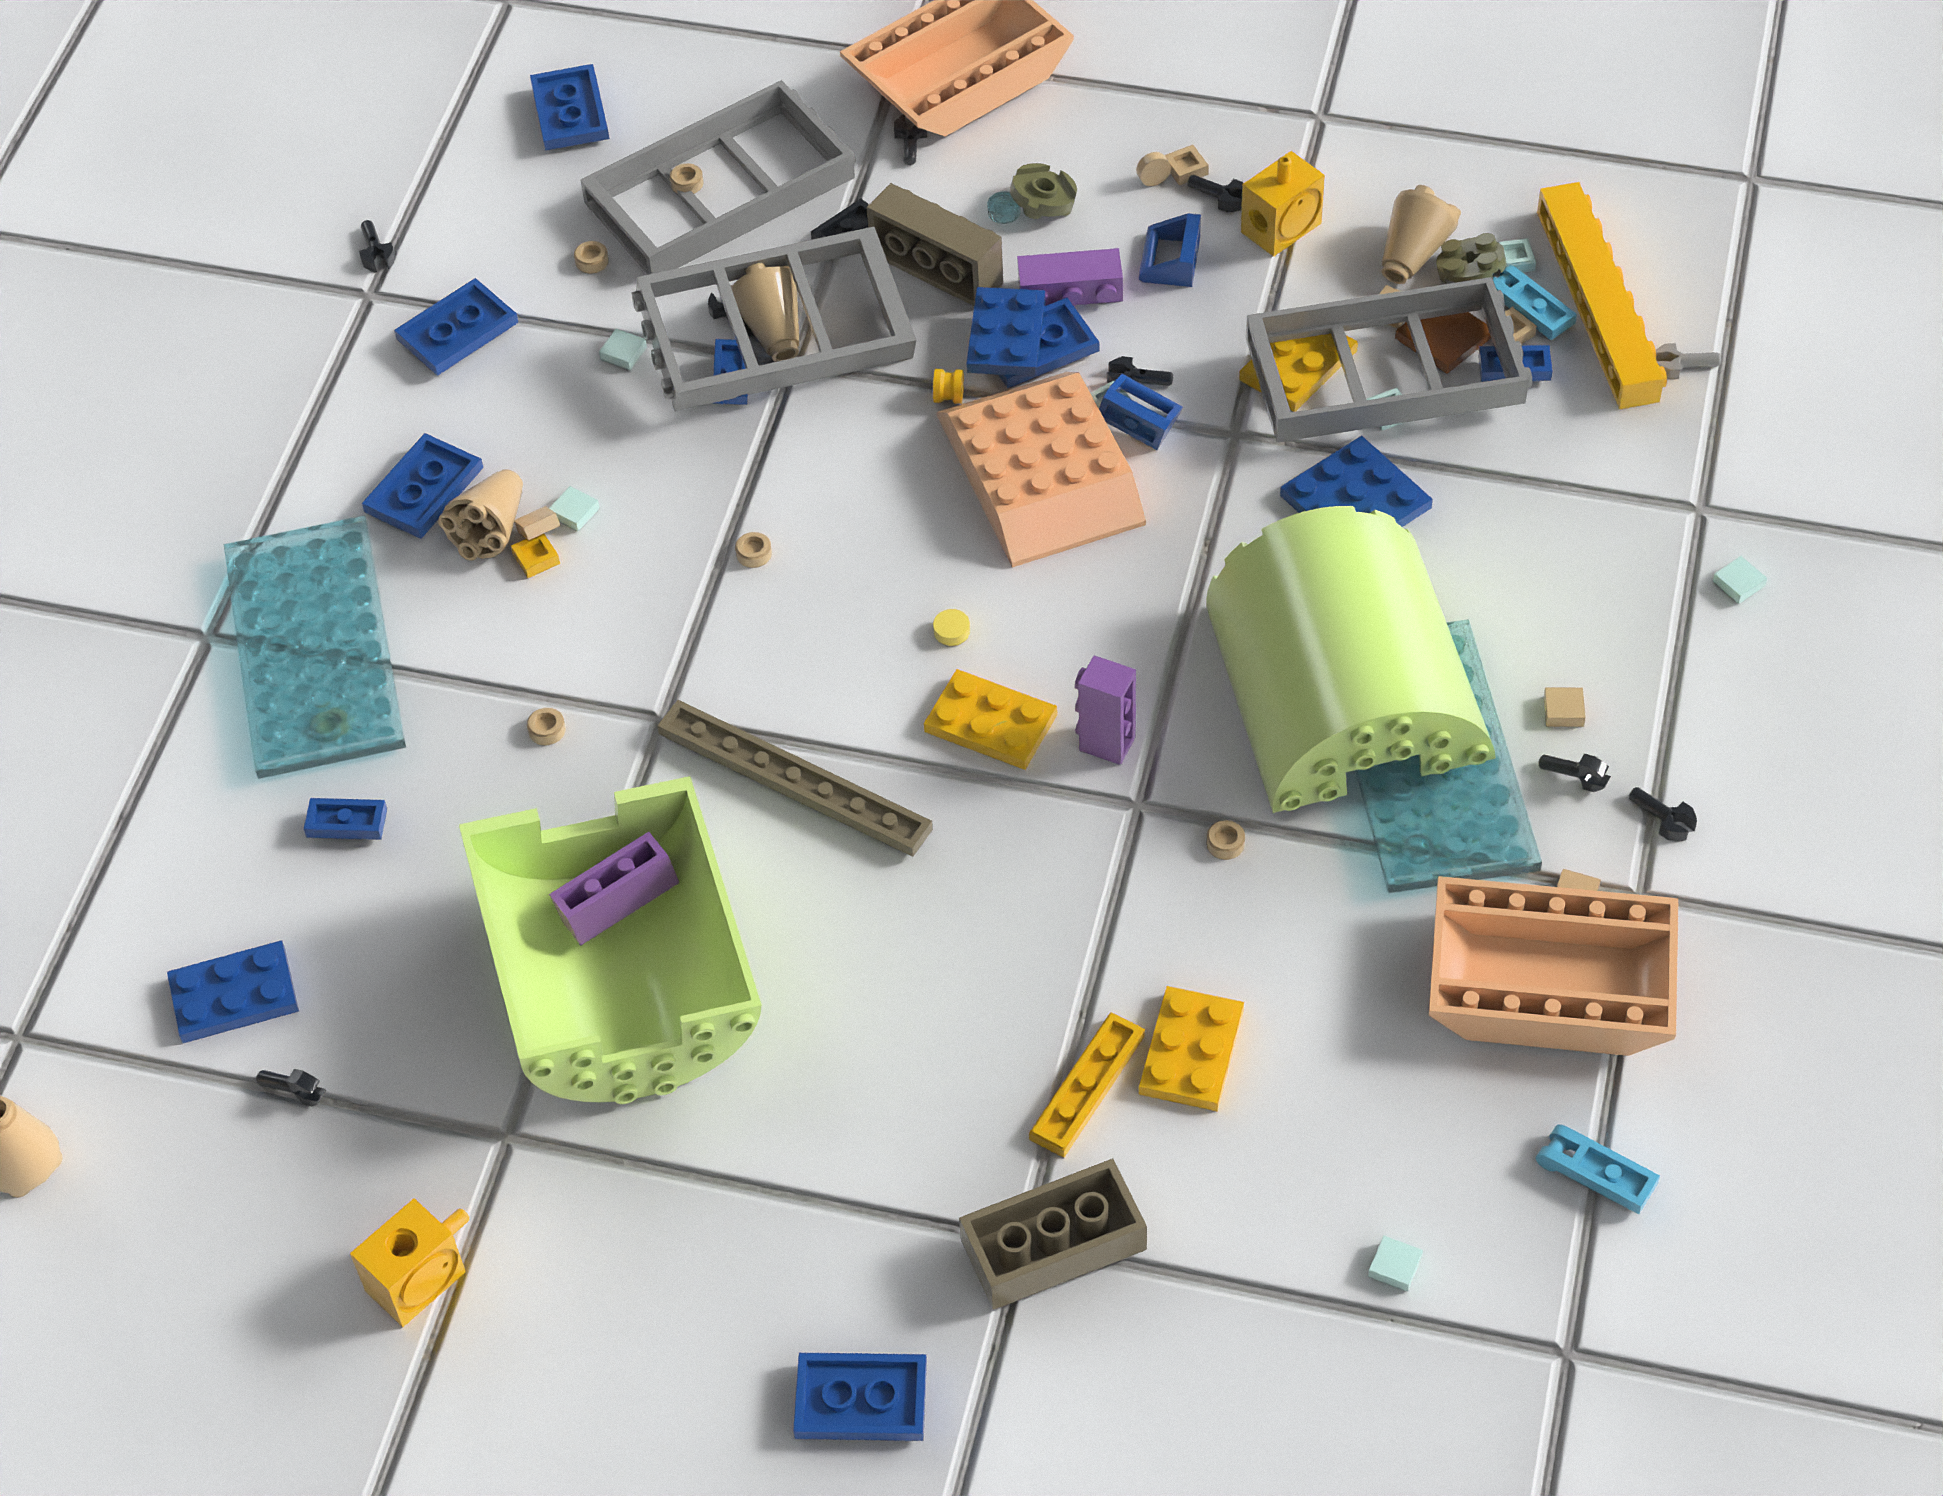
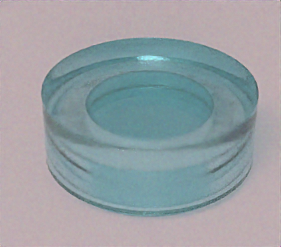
[987,191,1021,224]

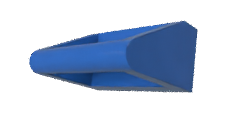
[1138,213,1201,287]
[1099,374,1183,450]

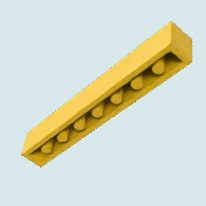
[1537,182,1667,409]

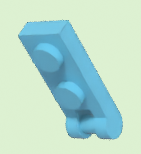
[1493,265,1577,340]
[1535,1124,1660,1214]

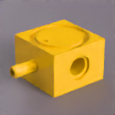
[1241,151,1325,257]
[350,1198,469,1327]

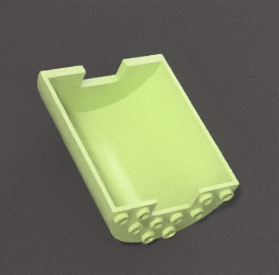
[1206,506,1496,813]
[459,776,762,1104]

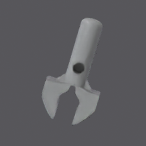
[1655,343,1721,379]

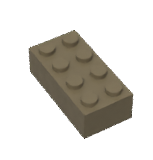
[867,183,1004,306]
[959,1158,1147,1310]

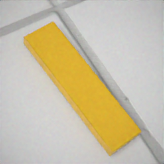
[1029,1012,1145,1158]

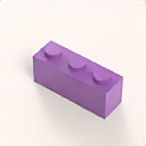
[1017,248,1123,306]
[1074,655,1136,765]
[549,832,680,946]

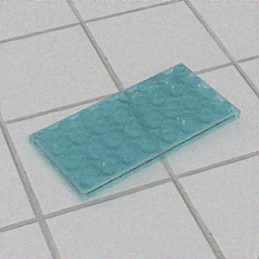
[223,515,407,779]
[1355,619,1542,893]

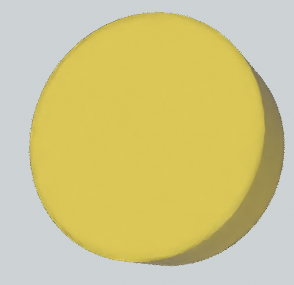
[933,609,970,646]

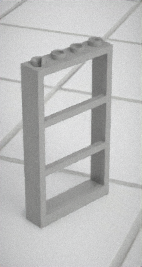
[580,80,856,275]
[632,227,917,411]
[1246,277,1532,443]

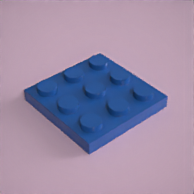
[1280,435,1433,527]

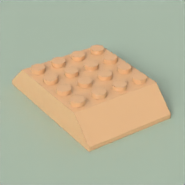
[840,0,1074,137]
[937,372,1146,568]
[1429,876,1678,1056]

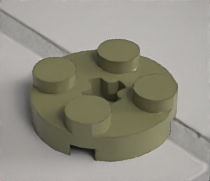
[1009,163,1077,219]
[1436,233,1506,284]

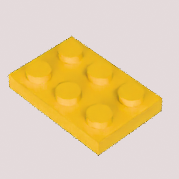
[1239,333,1358,412]
[924,669,1058,770]
[1139,986,1244,1112]

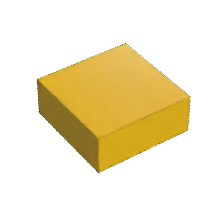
[511,534,560,578]

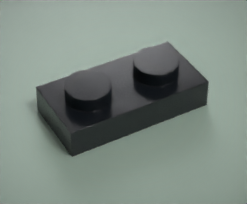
[811,198,869,240]

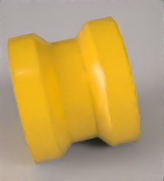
[933,368,964,404]

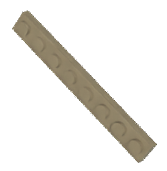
[657,700,933,857]

